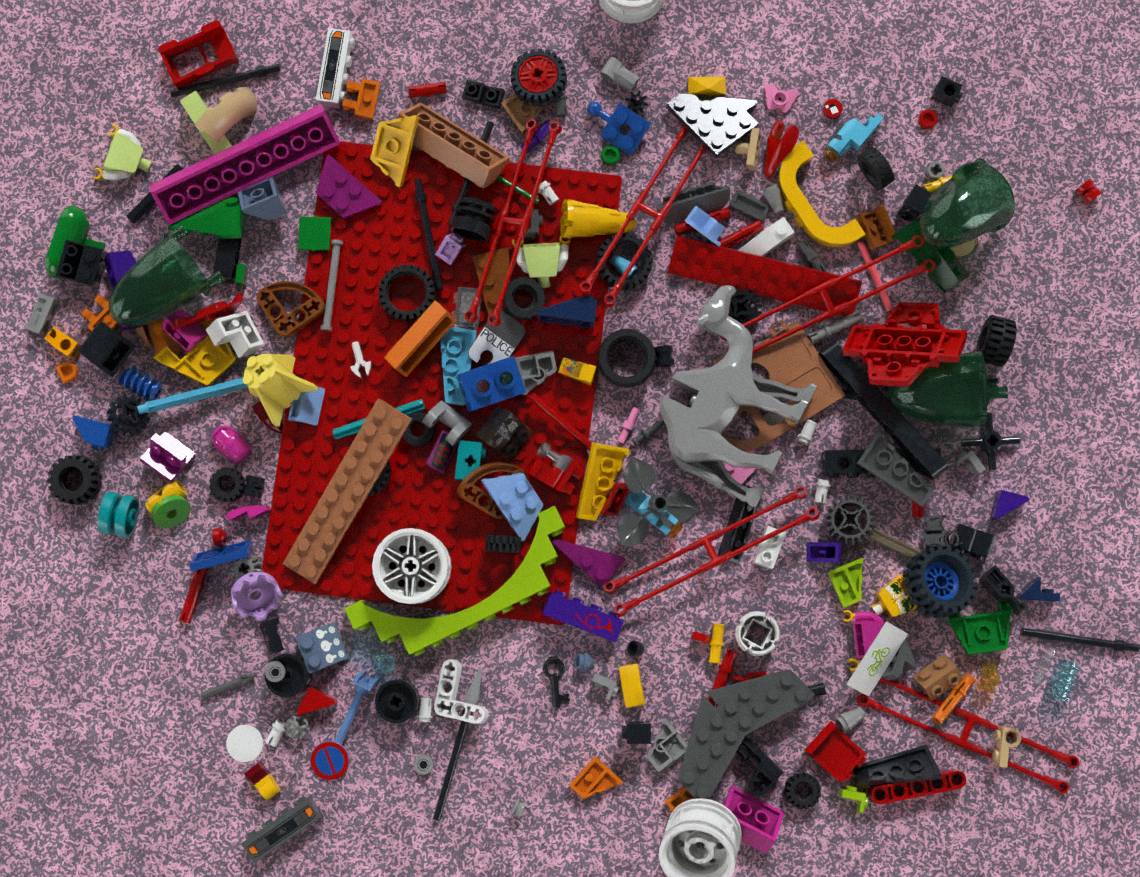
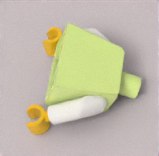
[93,124,151,181]
[512,236,571,288]

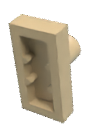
[735,128,762,171]

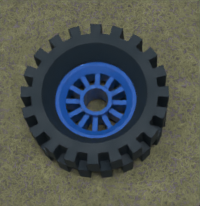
[902,545,978,618]

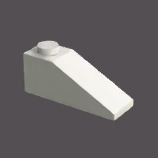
[739,217,795,256]

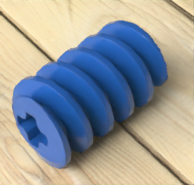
[118,366,162,401]

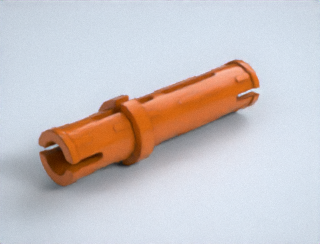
[932,673,976,725]

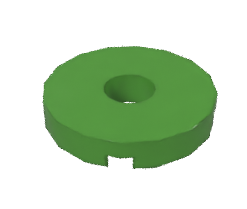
[151,495,191,528]

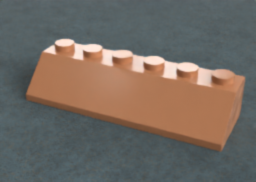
[397,102,510,189]

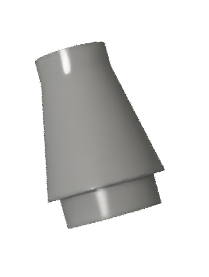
[763,184,785,213]
[835,707,866,732]

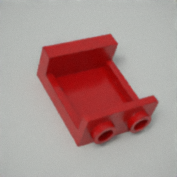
[804,721,867,783]

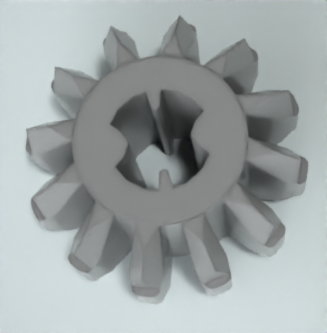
[229,553,263,582]

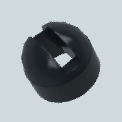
[627,640,644,657]

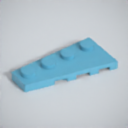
[440,327,477,407]

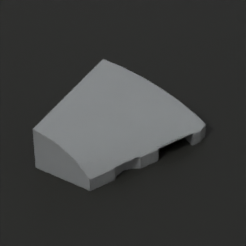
[515,350,557,395]
[647,718,688,774]

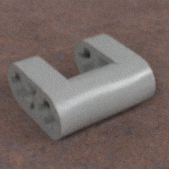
[422,400,472,446]

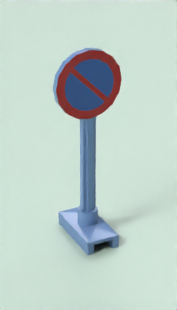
[310,669,381,780]

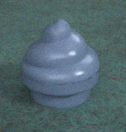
[574,652,595,672]

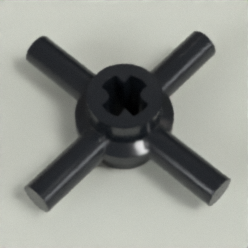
[961,413,1020,471]

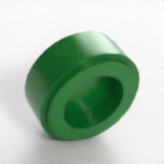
[601,146,620,166]

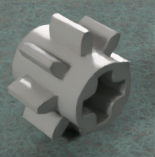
[284,715,310,740]

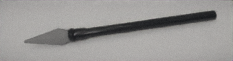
[433,668,482,821]

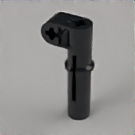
[736,735,784,796]

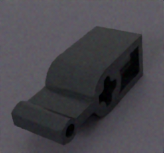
[979,565,1025,615]

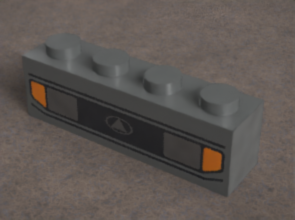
[241,796,323,863]

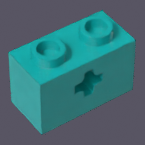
[455,440,486,483]

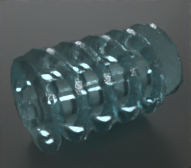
[1046,658,1082,701]

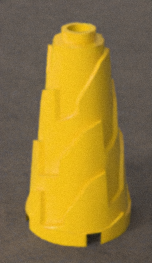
[560,199,636,238]

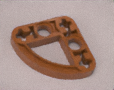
[257,281,326,337]
[457,462,527,519]

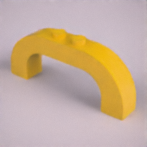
[778,140,866,248]

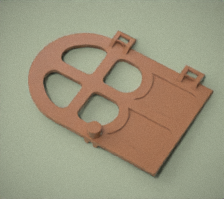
[713,320,845,451]

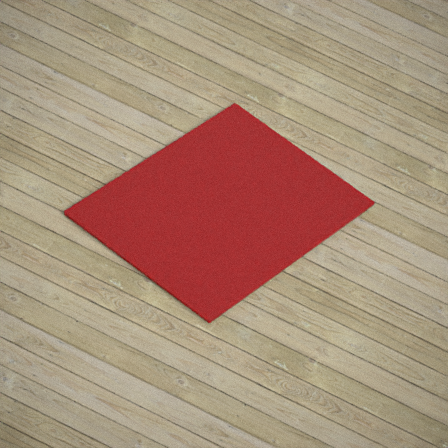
[262,141,622,625]

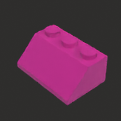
[722,785,784,854]

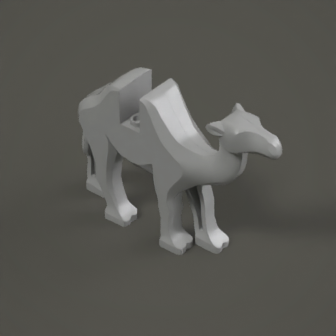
[660,285,817,508]

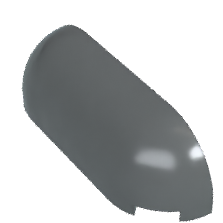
[656,183,730,223]

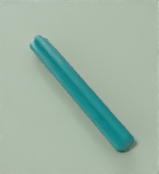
[333,399,425,440]

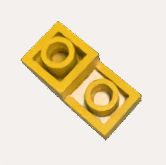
[619,663,645,709]

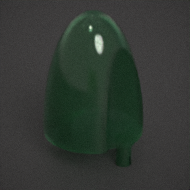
[919,158,1015,248]
[109,225,225,326]
[888,351,1008,427]

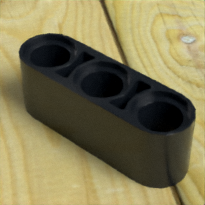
[213,238,242,284]

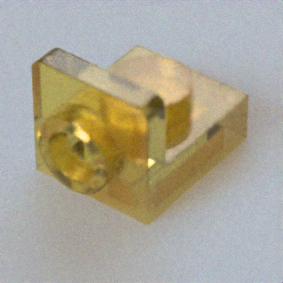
[977,661,1001,691]

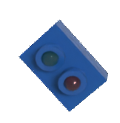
[456,356,526,413]

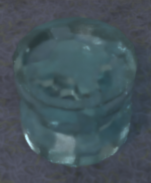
[372,653,395,673]

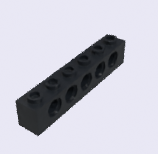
[822,448,941,478]

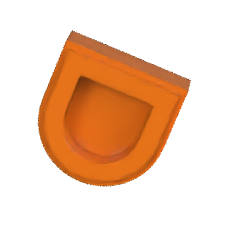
[55,362,79,384]

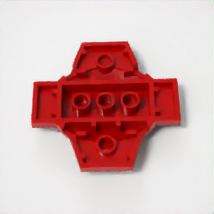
[842,302,968,387]

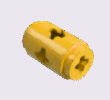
[145,480,188,513]

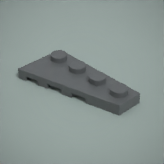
[856,431,934,507]

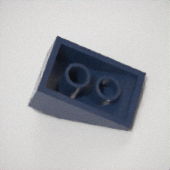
[536,295,597,329]

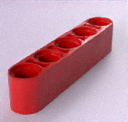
[868,769,966,804]

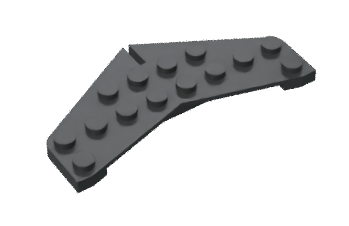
[678,670,815,799]

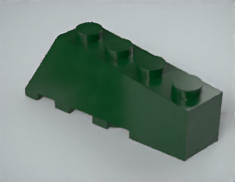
[891,214,969,293]

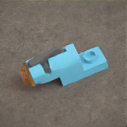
[823,113,884,163]
[624,491,683,539]

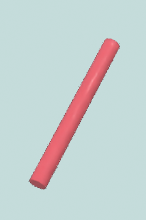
[857,240,894,312]

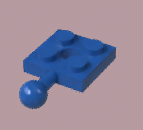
[587,102,652,156]

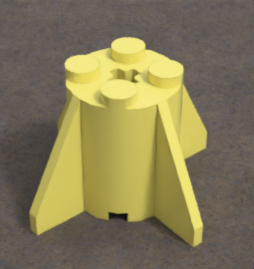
[243,354,318,427]

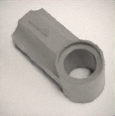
[600,57,640,92]

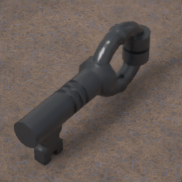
[543,656,570,707]

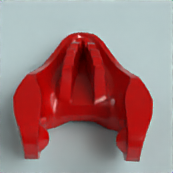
[764,120,799,179]

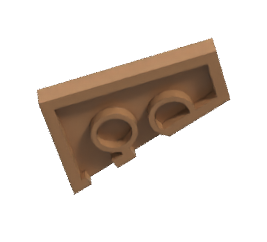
[501,77,546,135]

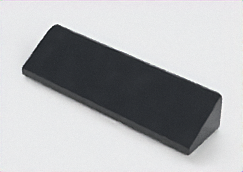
[718,485,759,564]

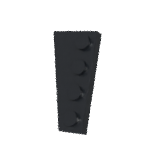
[853,745,942,787]

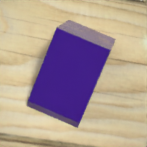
[990,490,1030,521]
[807,542,841,563]

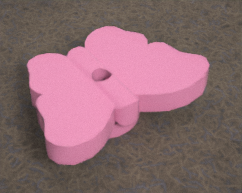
[764,84,799,114]

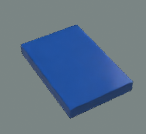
[189,540,253,571]

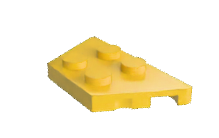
[370,115,419,187]

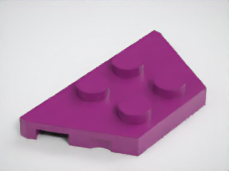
[316,154,383,219]

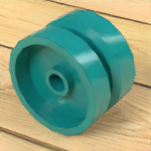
[97,491,139,538]

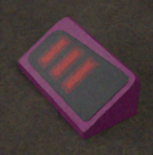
[426,430,461,474]

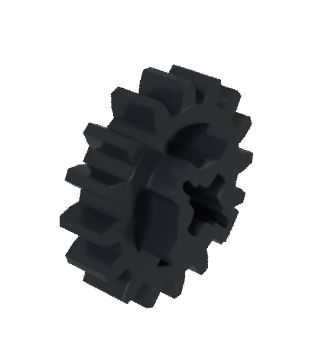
[729,288,762,327]
[107,395,150,437]

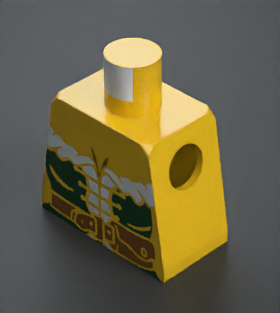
[871,574,917,617]

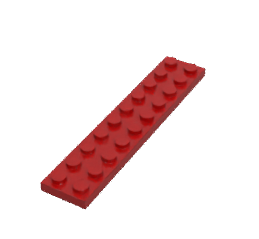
[668,235,862,317]

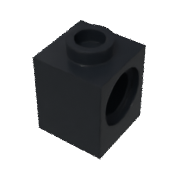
[931,76,963,107]

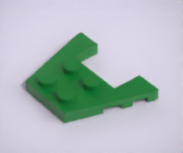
[946,590,1012,655]

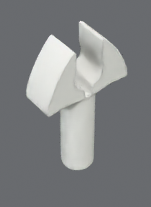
[350,342,372,378]

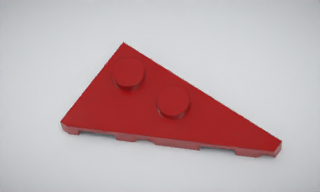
[170,293,243,330]

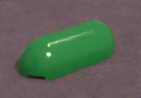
[45,206,89,279]

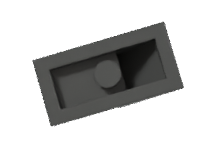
[882,640,917,681]

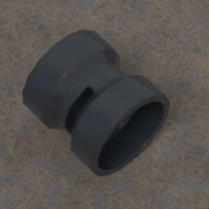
[654,345,675,367]
[243,475,266,498]

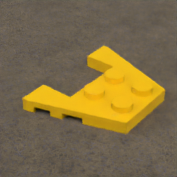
[154,321,236,387]

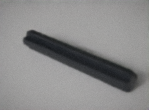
[127,164,183,224]

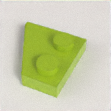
[827,558,863,608]

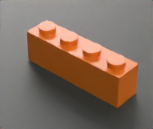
[384,300,457,377]

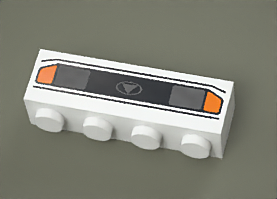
[316,28,355,109]

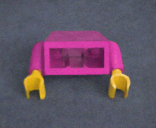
[842,610,889,671]

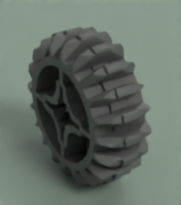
[824,494,877,547]

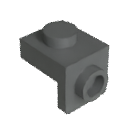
[524,210,543,240]

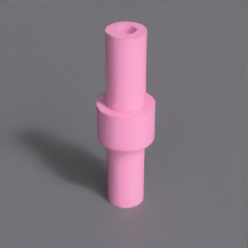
[617,407,640,445]

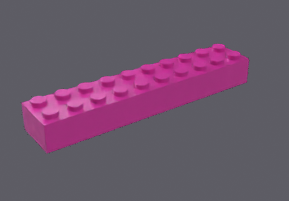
[150,104,341,225]

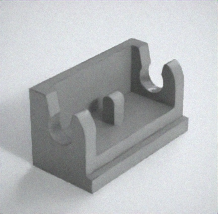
[23,293,60,336]

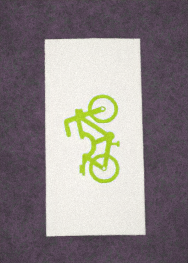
[846,621,908,696]

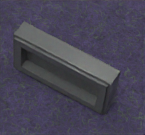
[728,190,770,224]

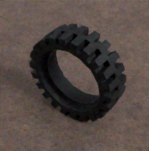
[595,233,653,291]
[378,264,436,322]

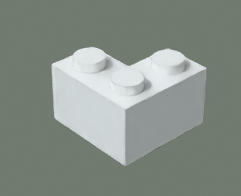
[206,311,264,358]

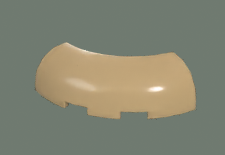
[195,87,257,141]

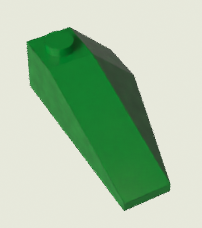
[168,197,247,239]

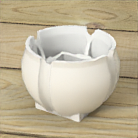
[735,611,780,656]

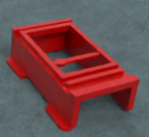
[158,20,239,88]

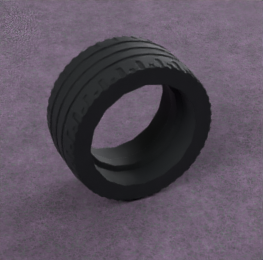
[598,329,656,388]

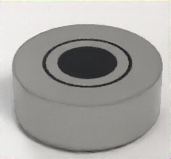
[265,661,285,682]
[414,754,434,775]

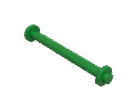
[497,176,540,205]

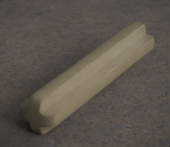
[868,528,921,559]

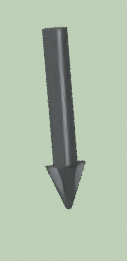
[201,674,256,700]

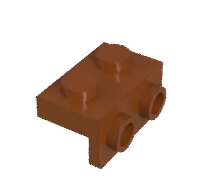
[856,205,896,250]

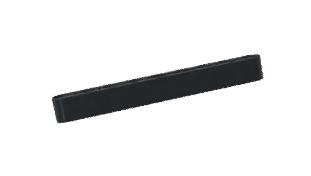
[818,341,948,480]

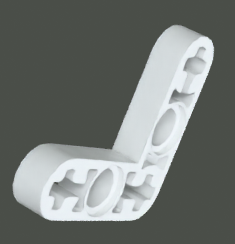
[434,659,489,724]

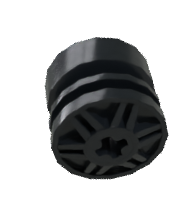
[450,197,498,242]

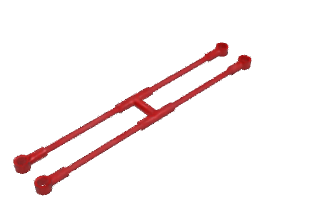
[464,119,562,327]
[580,124,707,307]
[720,235,935,355]
[604,486,820,617]
[856,676,1079,793]

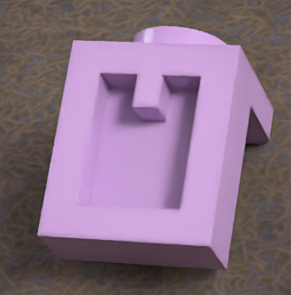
[435,233,467,265]

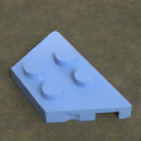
[481,473,543,542]

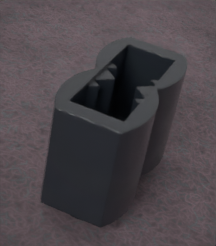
[950,524,996,561]

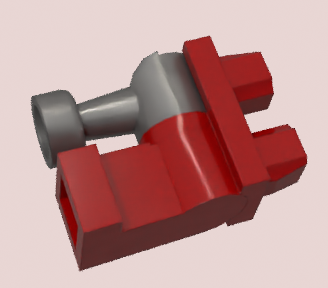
[524,442,584,495]

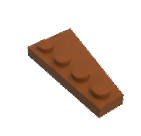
[472,247,510,315]

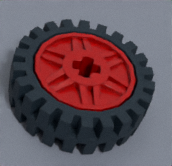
[510,48,567,107]

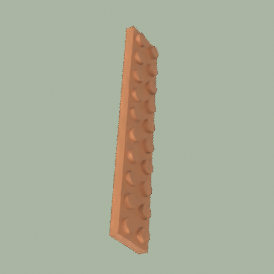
[283,399,412,584]

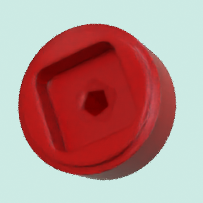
[212,527,227,547]

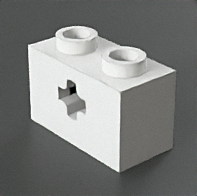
[752,526,786,569]

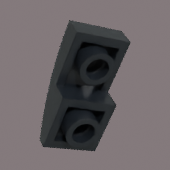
[462,80,505,109]

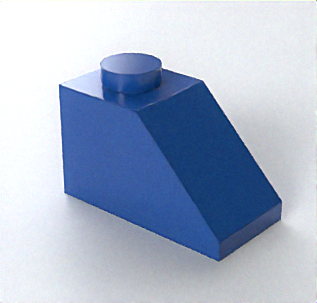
[73,415,116,451]

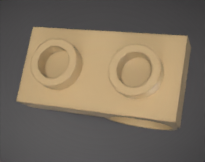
[992,726,1021,768]

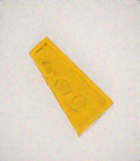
[576,442,630,521]

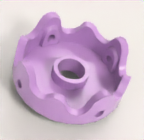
[230,572,282,621]

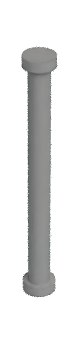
[320,240,343,331]

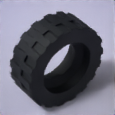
[857,146,895,190]
[502,277,545,321]

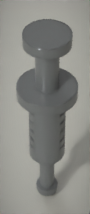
[631,421,664,447]

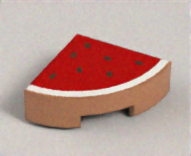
[136,326,152,349]

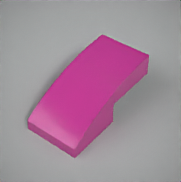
[226,505,271,521]

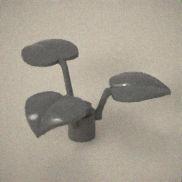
[617,457,700,547]

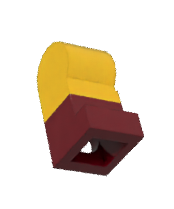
[244,761,281,801]

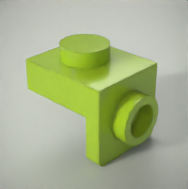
[839,785,868,813]

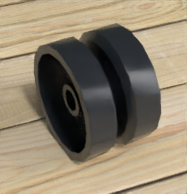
[265,653,312,697]
[375,679,420,724]

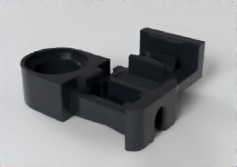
[922,515,963,549]

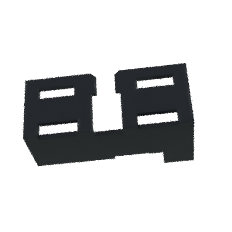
[259,617,284,655]

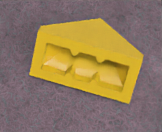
[688,77,726,96]

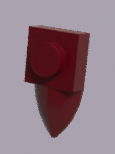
[252,401,283,434]

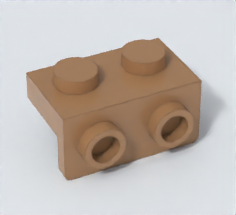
[913,654,963,700]

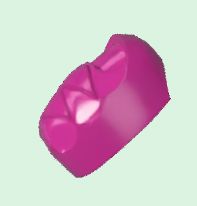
[211,425,252,464]

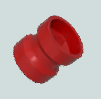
[1075,179,1102,205]

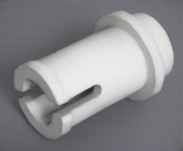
[538,181,560,206]
[797,419,818,445]
[814,479,831,504]
[417,698,433,722]
[265,720,287,747]

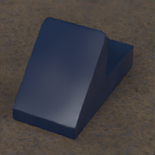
[1016,577,1060,601]

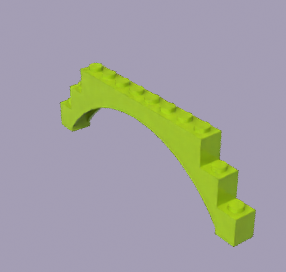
[344,506,566,657]

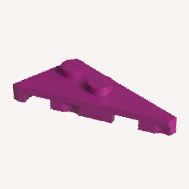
[551,539,626,587]

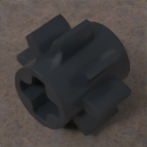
[625,90,649,113]

